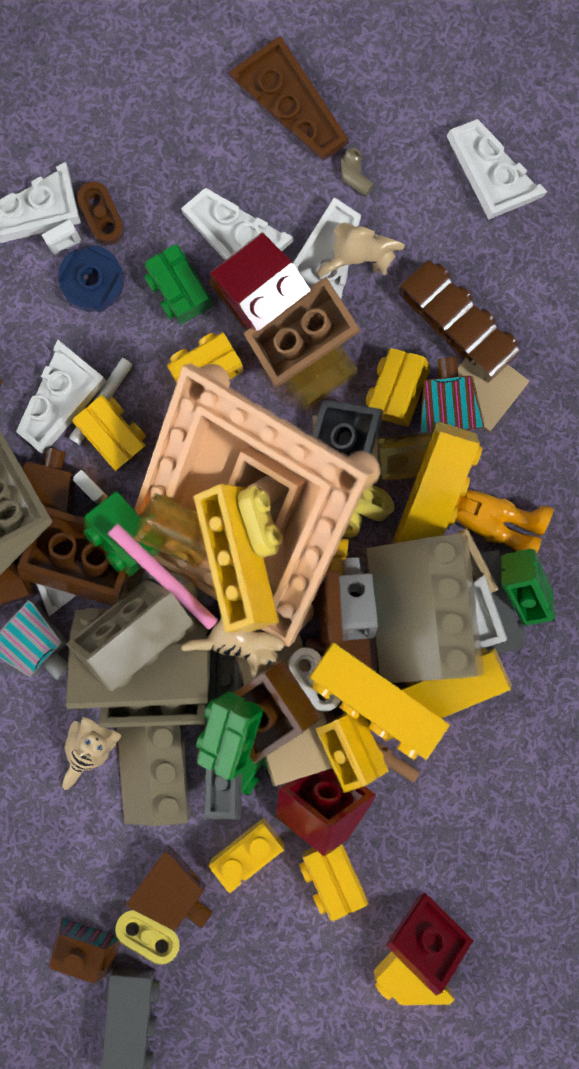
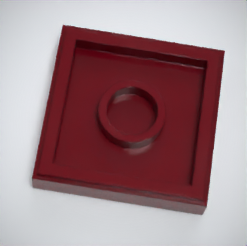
[386,892,474,996]

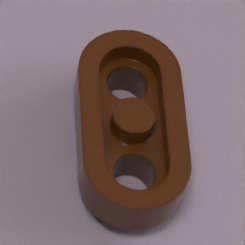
[77,182,124,245]

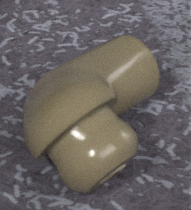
[341,148,375,197]

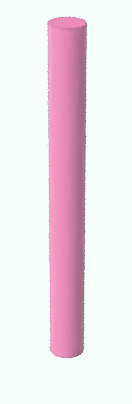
[108,523,218,629]

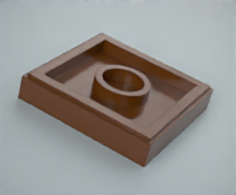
[319,571,343,643]

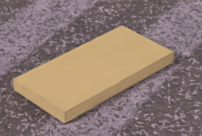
[235,635,333,786]

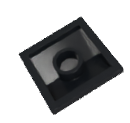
[312,400,384,457]

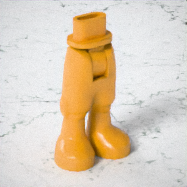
[455,489,554,554]

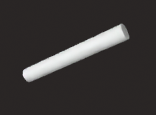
[69,358,133,445]

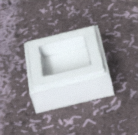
[41,220,81,255]
[73,470,109,505]

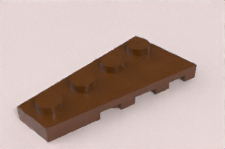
[228,36,349,161]

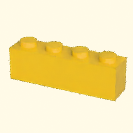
[393,421,482,544]
[194,484,279,633]
[309,643,450,760]
[383,647,512,742]

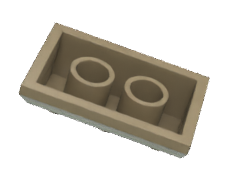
[66,579,194,692]
[99,691,209,728]
[117,725,191,826]

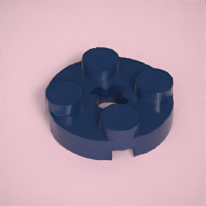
[58,245,124,312]

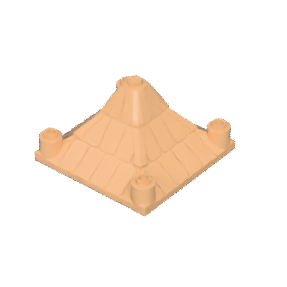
[134,363,380,647]

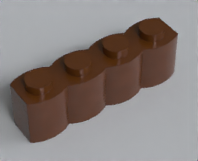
[399,260,520,383]

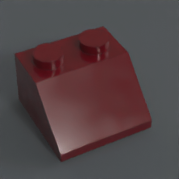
[209,232,310,331]
[276,768,376,857]

